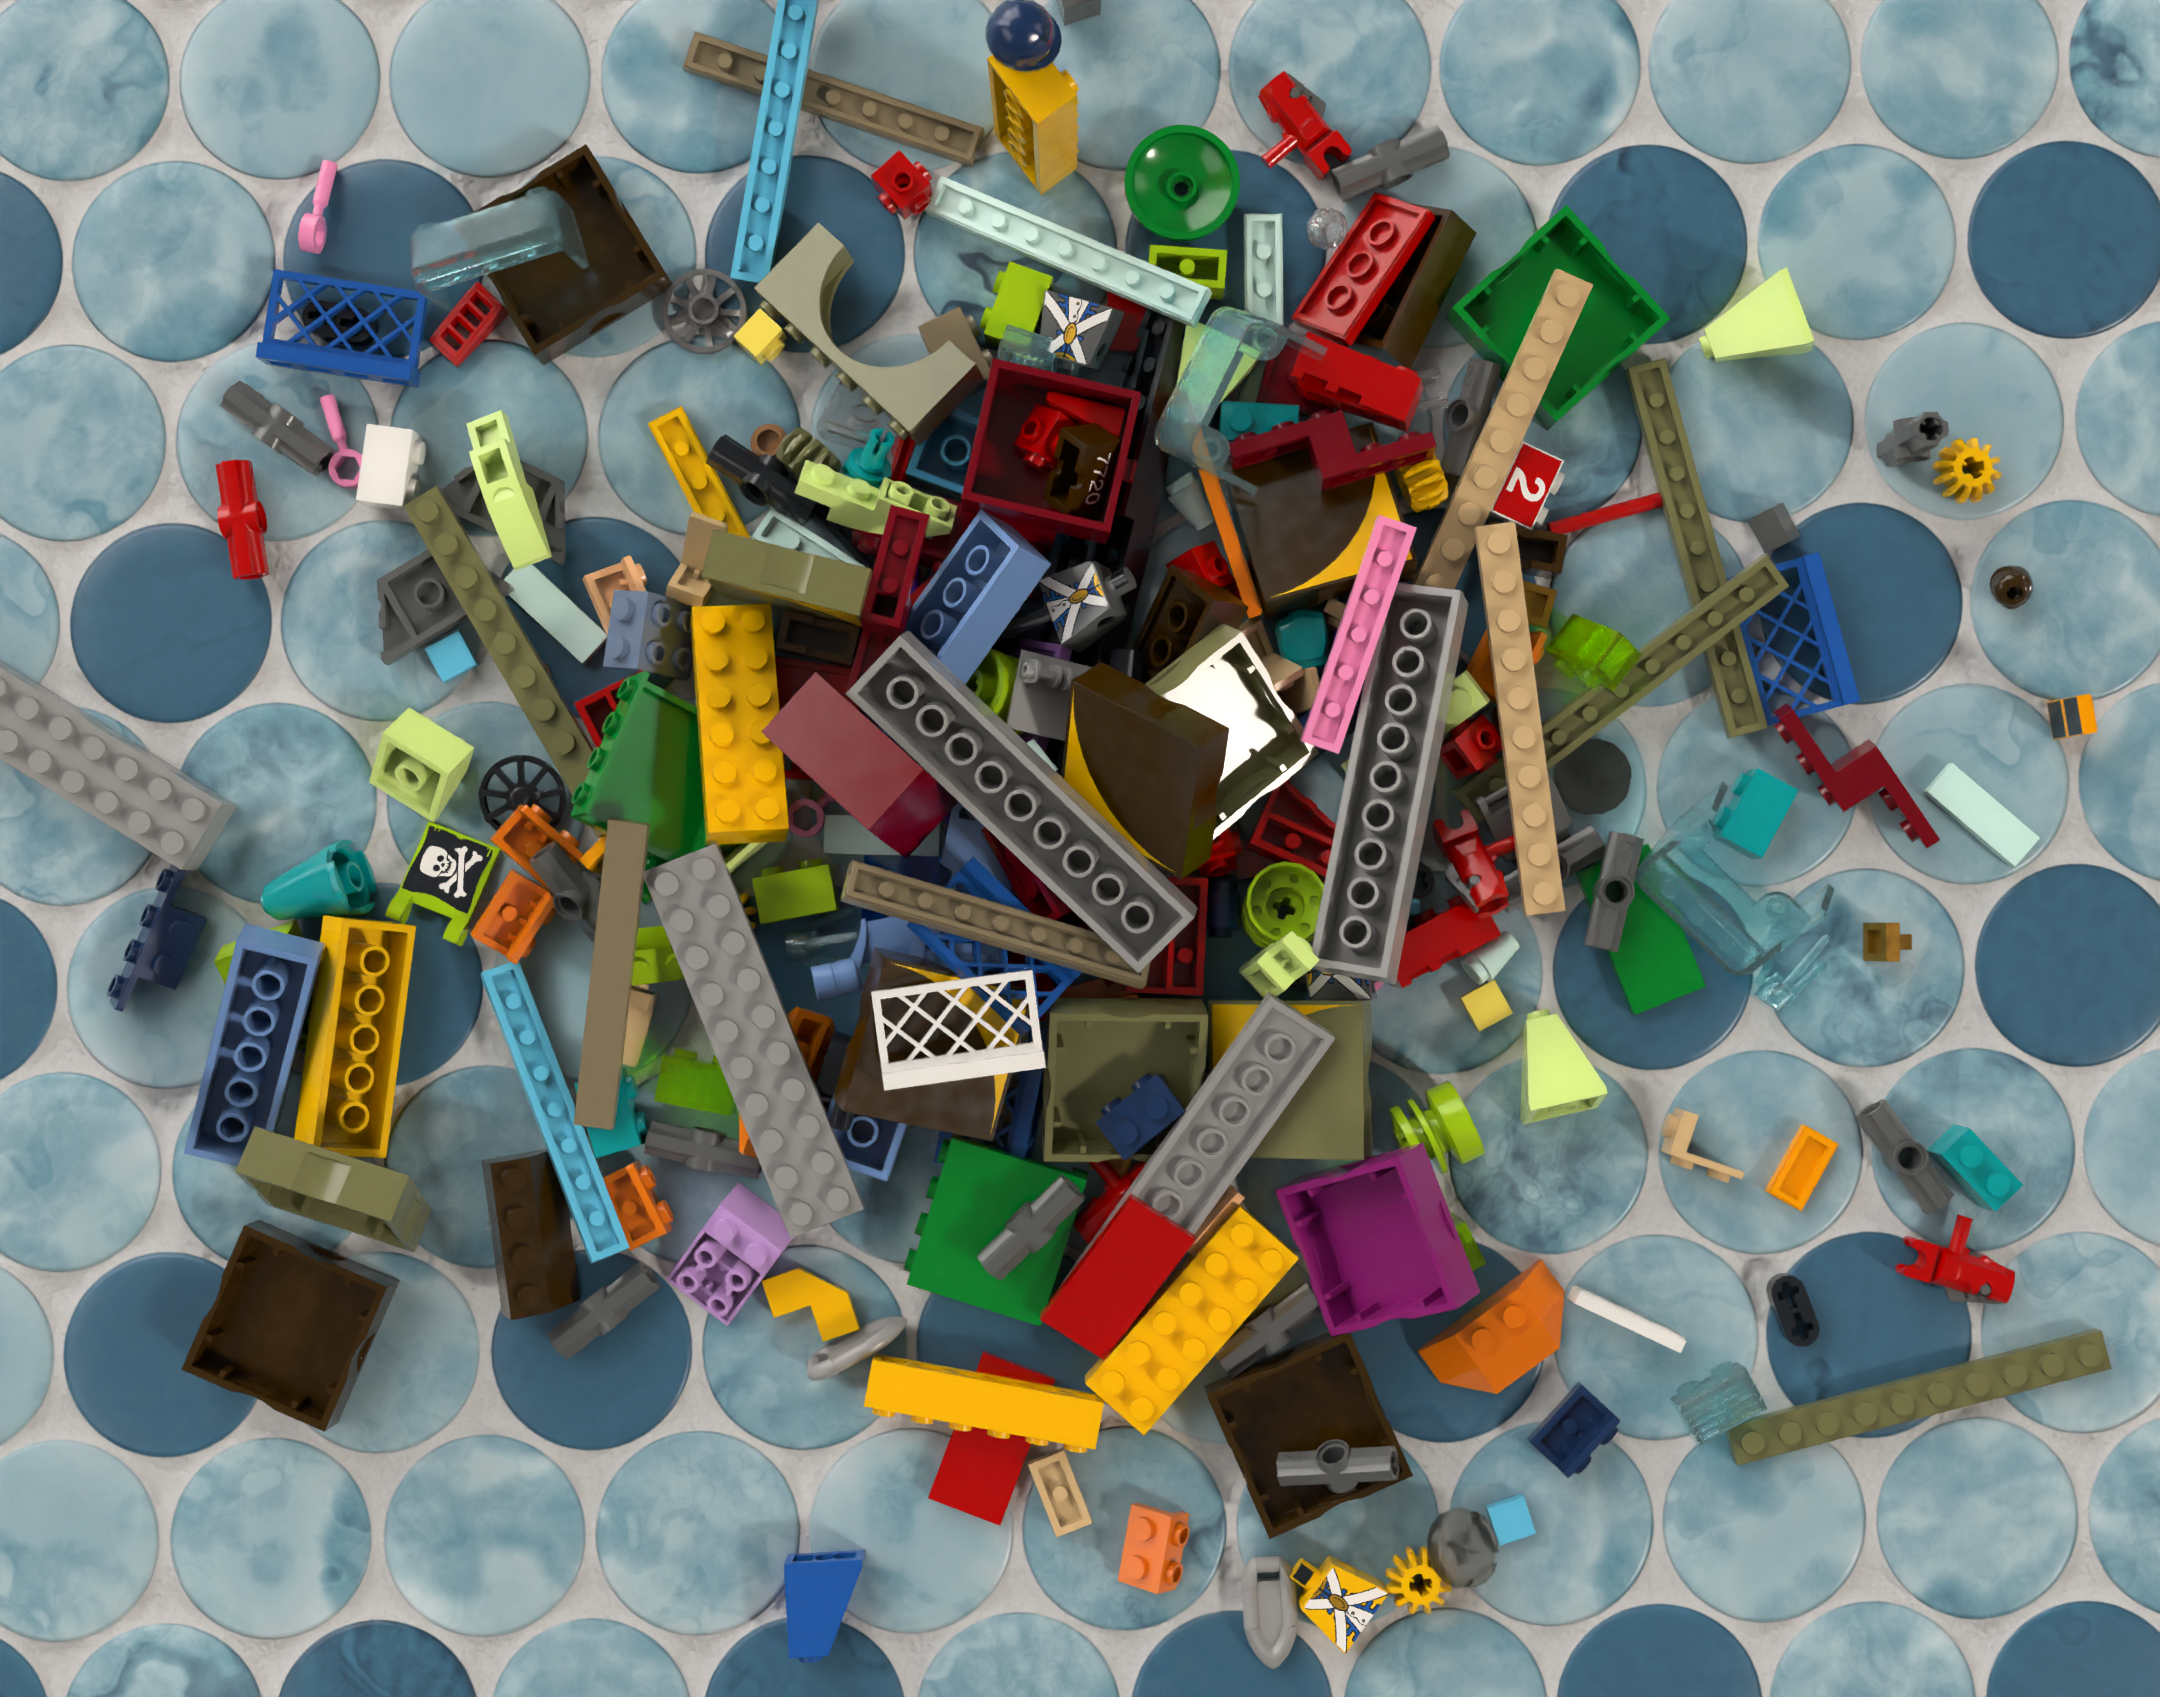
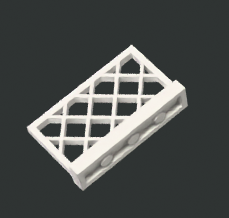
[871,969,1046,1090]

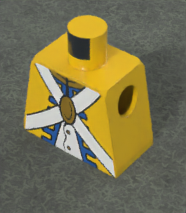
[1289,1555,1389,1654]

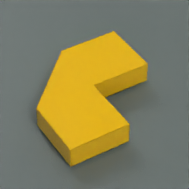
[761,1267,861,1342]

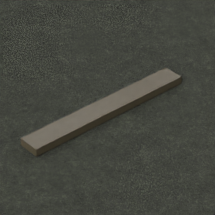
[683,31,984,167]
[574,817,650,1130]
[840,860,1150,989]

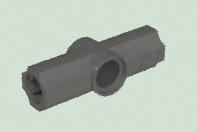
[1330,125,1450,203]
[1441,358,1502,477]
[220,380,336,476]
[1876,412,1949,467]
[1503,825,1605,913]
[1583,831,1644,953]
[529,841,601,943]
[1855,1099,1954,1214]
[644,1120,762,1179]
[977,1173,1085,1281]
[547,1261,661,1360]
[1215,1282,1322,1379]
[1276,1439,1399,1493]

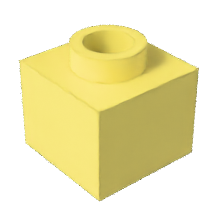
[734,308,787,365]

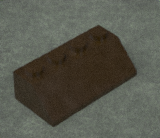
[1332,204,1477,369]
[1131,564,1248,684]
[481,1149,580,1320]

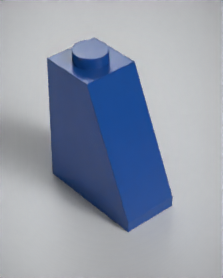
[784,1550,865,1663]

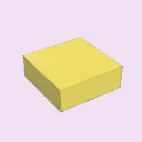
[1459,979,1513,1032]

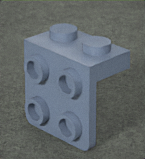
[603,590,693,680]

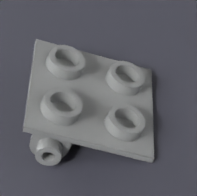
[1006,650,1092,741]

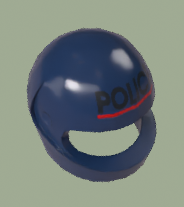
[986,0,1062,73]

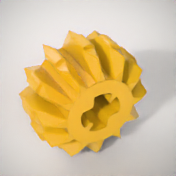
[1932,438,2002,504]
[1394,454,1449,513]
[1385,1546,1452,1615]

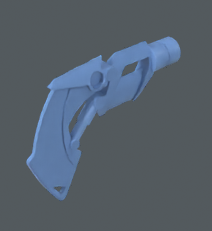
[810,802,1012,1002]

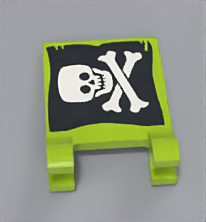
[385,821,501,946]

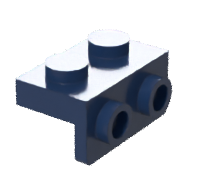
[1095,1073,1186,1160]
[1527,1382,1620,1478]

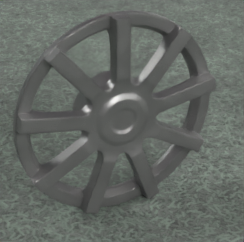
[662,269,748,355]

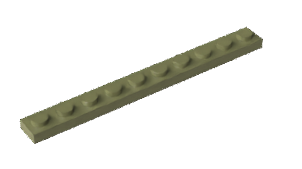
[1625,358,1768,739]
[404,486,606,838]
[1452,555,1789,823]
[1724,1329,2112,1465]

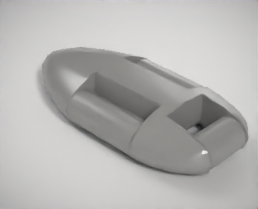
[806,1316,907,1381]
[1241,1555,1298,1669]

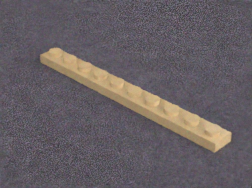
[1412,269,1593,589]
[1474,522,1565,916]

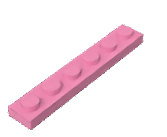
[1300,515,1417,754]

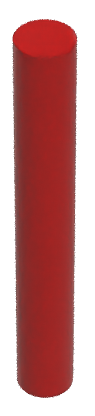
[1547,492,1663,534]

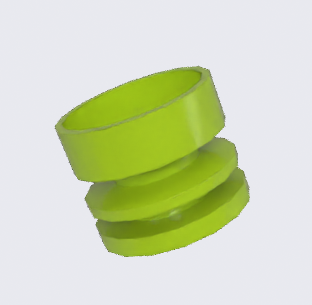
[1241,862,1324,949]
[1388,1080,1485,1174]

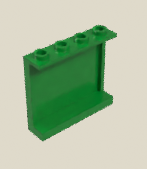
[570,671,720,864]
[903,1134,1088,1326]

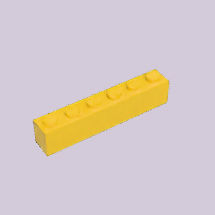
[864,1353,1104,1453]

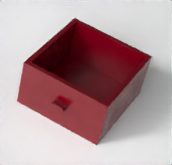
[961,358,1142,544]
[761,672,959,859]

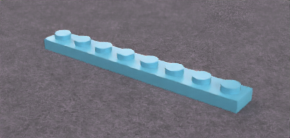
[730,0,819,285]
[480,961,630,1264]

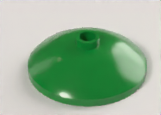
[1124,125,1240,242]

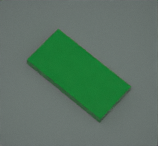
[1575,844,1706,1015]

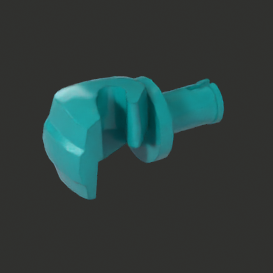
[841,428,895,489]
[1275,609,1329,680]

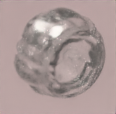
[1306,207,1348,250]

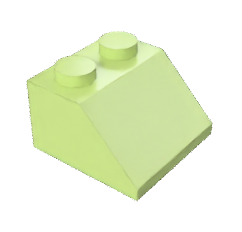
[369,707,474,823]

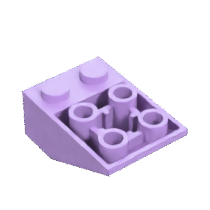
[666,1182,794,1326]

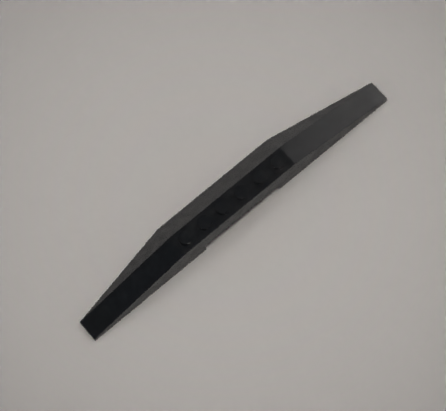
[1012,308,1183,891]

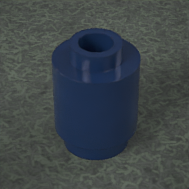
[1206,882,1241,938]

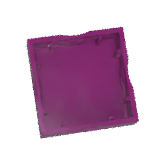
[1275,1143,1480,1336]

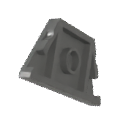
[442,460,566,566]
[377,549,515,666]

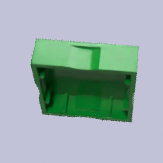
[1445,204,1671,430]

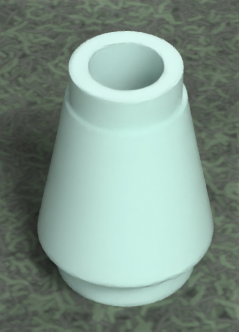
[1165,471,1215,531]
[1461,931,1520,985]

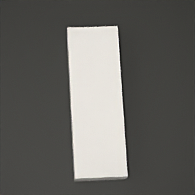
[1567,1285,1686,1353]

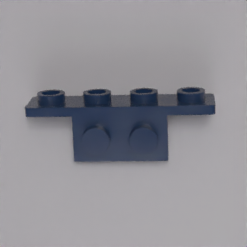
[107,864,208,1012]

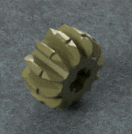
[775,427,842,478]

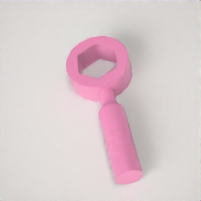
[298,160,338,254]
[320,394,362,489]
[788,790,836,838]

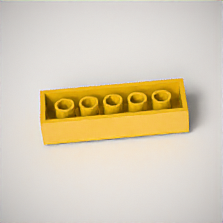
[987,50,1079,195]
[690,604,789,845]
[294,915,416,1158]
[1085,1204,1299,1435]

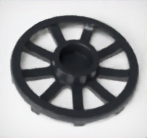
[478,755,566,831]

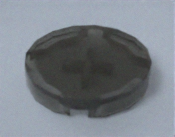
[1553,739,1632,815]
[1427,1508,1499,1589]

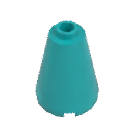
[260,839,376,920]

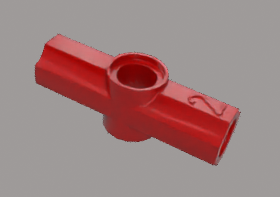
[215,460,269,580]

